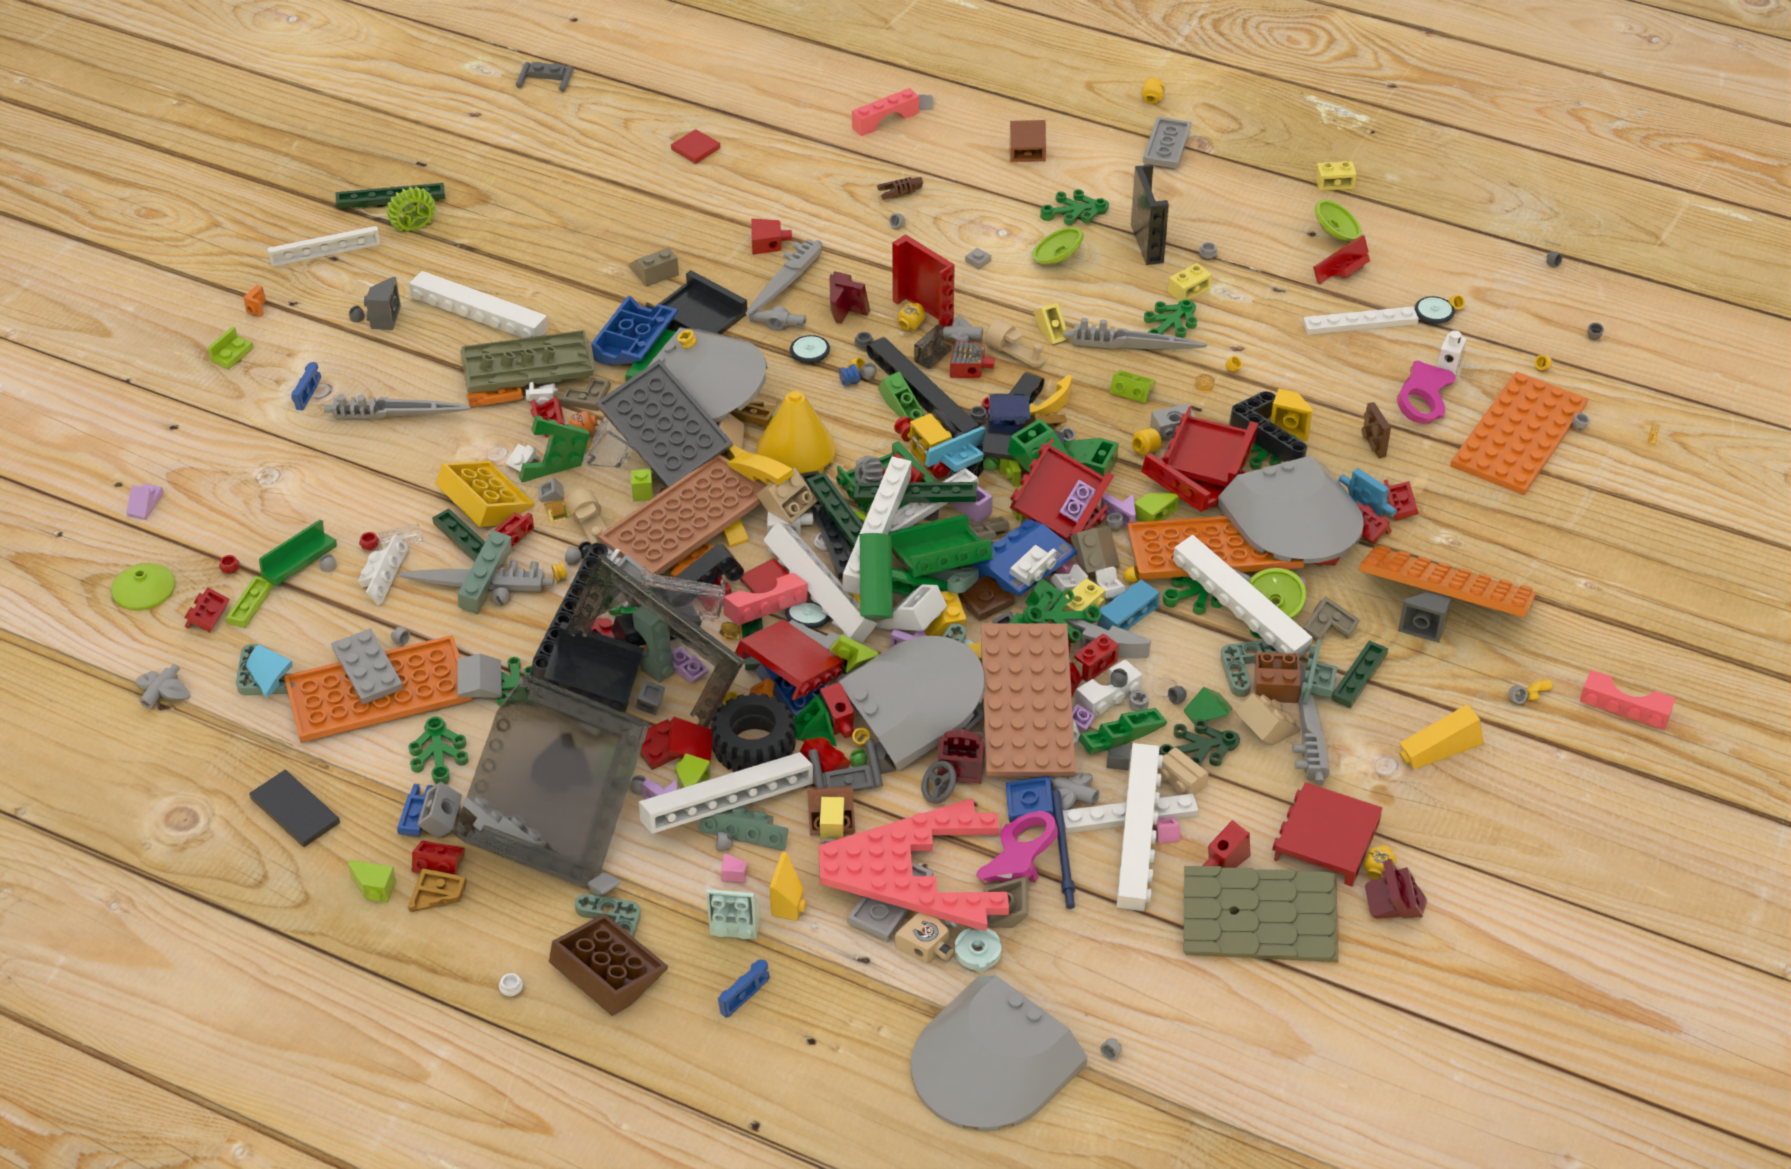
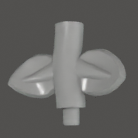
[937,316,983,342]
[136,664,190,709]
[1050,773,1100,810]

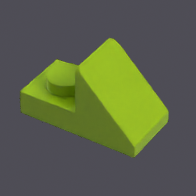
[829,634,878,673]

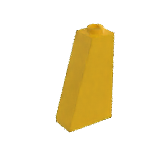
[1399,704,1484,770]

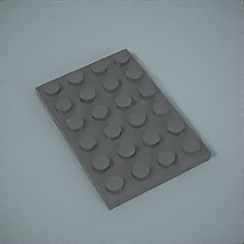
[596,359,733,488]

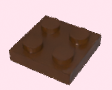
[1362,402,1391,458]
[958,576,1015,621]

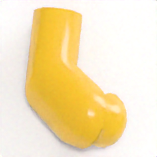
[1526,680,1552,701]

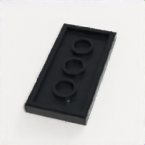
[982,422,1065,461]
[249,769,340,847]

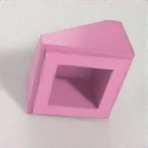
[721,854,748,883]

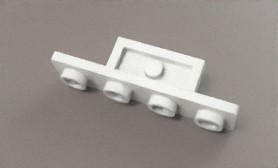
[357,534,408,605]

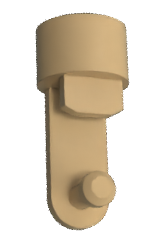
[985,319,1044,367]
[566,488,607,544]

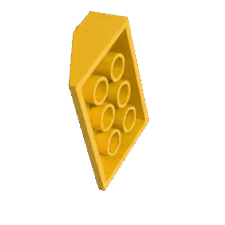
[435,461,535,528]

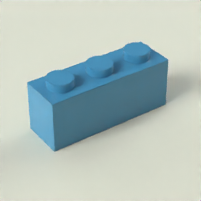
[1097,579,1160,631]

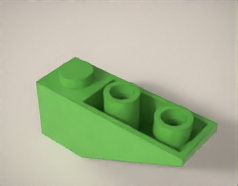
[878,371,925,421]

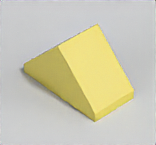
[820,796,844,841]

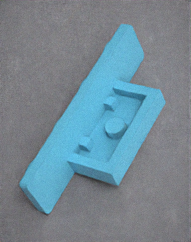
[925,426,986,472]

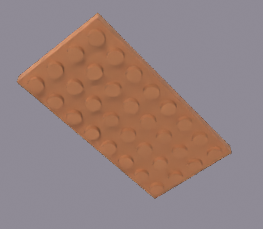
[598,455,767,579]
[981,624,1076,776]

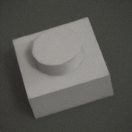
[965,248,991,269]

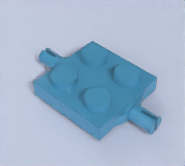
[1338,468,1397,517]

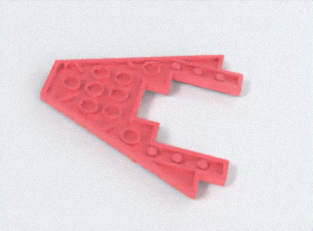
[819,799,1009,931]

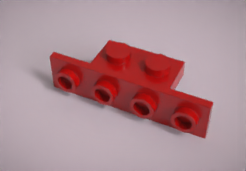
[1313,235,1370,284]

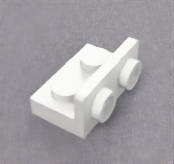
[1009,545,1057,587]

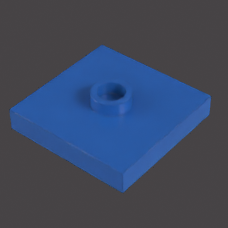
[1006,776,1054,823]

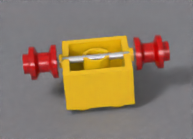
[894,413,952,478]

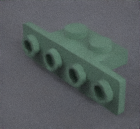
[1301,639,1338,704]
[699,806,788,850]

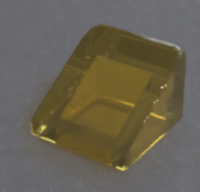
[544,499,570,522]

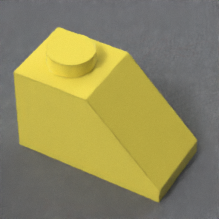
[1033,303,1070,344]

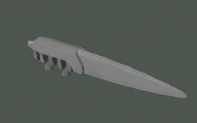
[746,239,822,315]
[1064,318,1207,349]
[324,394,471,419]
[399,560,554,592]
[1292,664,1330,785]

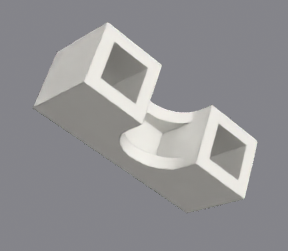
[1075,659,1143,717]

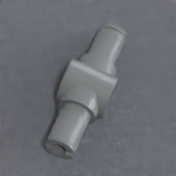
[749,306,806,331]

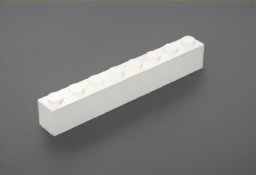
[409,271,549,338]
[843,457,911,595]
[763,521,878,643]
[1173,535,1313,658]
[1116,743,1163,911]
[639,752,813,834]

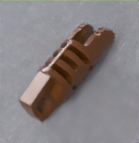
[877,177,923,200]

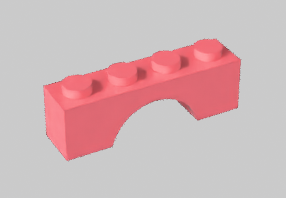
[852,88,919,136]
[724,573,808,625]
[1580,670,1676,730]

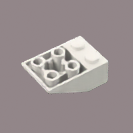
[876,585,947,631]

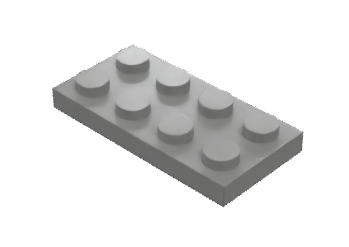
[1143,117,1192,169]
[331,628,403,705]
[847,862,934,942]

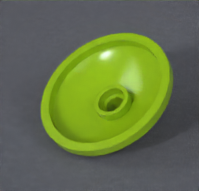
[1315,199,1362,242]
[1032,227,1084,265]
[111,563,175,610]
[1249,568,1307,619]

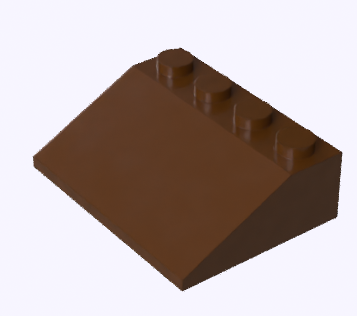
[549,913,668,1016]

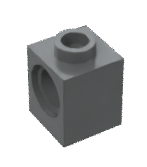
[635,680,665,716]

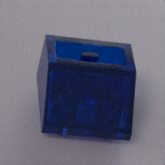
[988,393,1030,424]

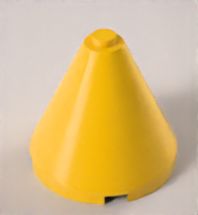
[757,391,836,474]

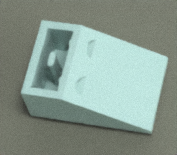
[706,889,760,939]

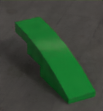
[1078,708,1167,754]

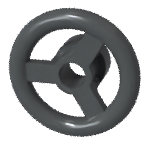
[921,761,956,804]

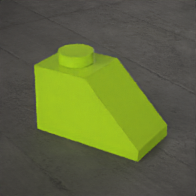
[631,469,653,502]
[1134,493,1179,522]
[675,754,711,789]
[348,860,396,902]

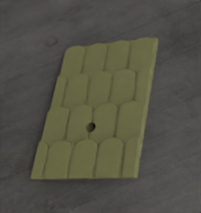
[460,330,594,393]
[1184,866,1339,962]

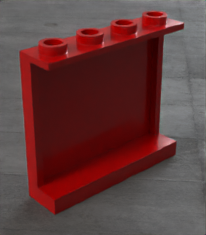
[892,234,955,329]
[1162,406,1258,487]
[1009,438,1114,546]
[1141,453,1247,512]
[732,619,844,700]
[1272,782,1383,887]

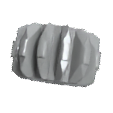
[854,456,884,483]

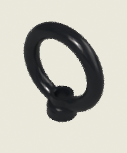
[932,408,964,439]

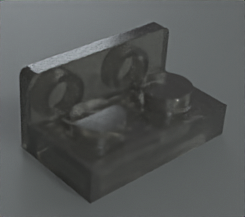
[914,325,952,369]

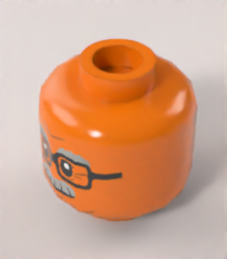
[568,410,598,435]

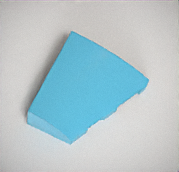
[246,644,293,697]

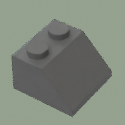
[364,277,401,330]
[1398,591,1451,643]

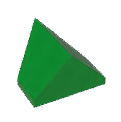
[1184,687,1232,724]
[794,695,837,746]

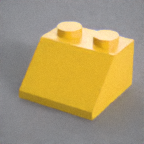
[1271,389,1313,441]
[924,591,966,637]

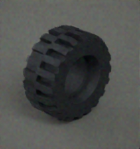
[711,693,796,772]

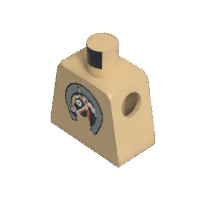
[895,912,954,963]

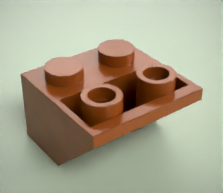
[1009,120,1046,162]
[1254,652,1301,703]
[807,785,855,835]

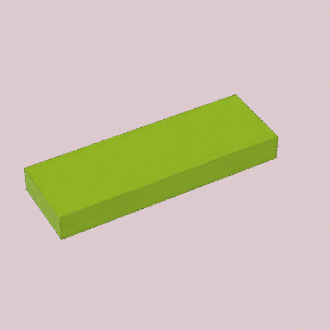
[225,576,274,628]

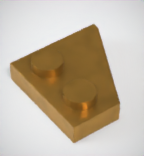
[731,401,782,427]
[1016,412,1067,428]
[408,868,467,912]

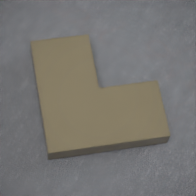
[561,378,611,411]
[969,516,1010,540]
[1302,596,1360,641]

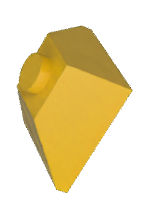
[769,852,807,921]

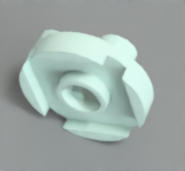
[955,928,1001,973]

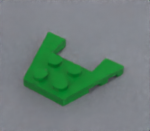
[519,416,590,482]

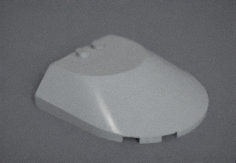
[649,328,768,423]
[1218,456,1364,563]
[836,636,985,770]
[911,975,1087,1132]

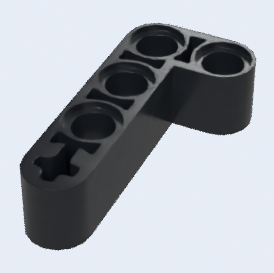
[660,544,744,607]

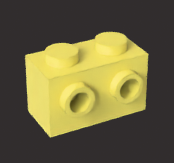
[1315,161,1357,191]
[1168,263,1212,301]
[1062,578,1106,617]

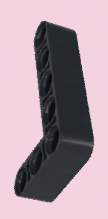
[1229,391,1308,462]

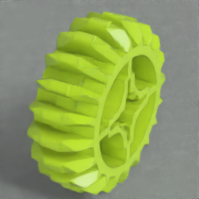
[386,187,436,232]

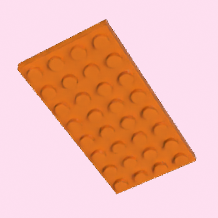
[1450,371,1588,495]
[1127,516,1305,580]
[1358,546,1537,618]
[284,635,472,743]

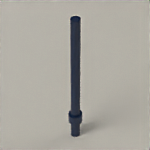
[1052,790,1075,909]

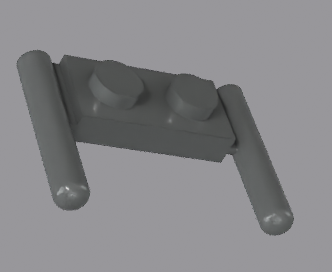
[516,62,574,92]
[809,739,883,791]

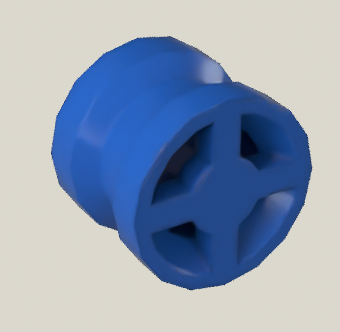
[839,364,860,387]

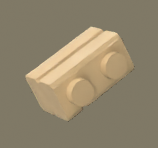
[1157,747,1208,795]

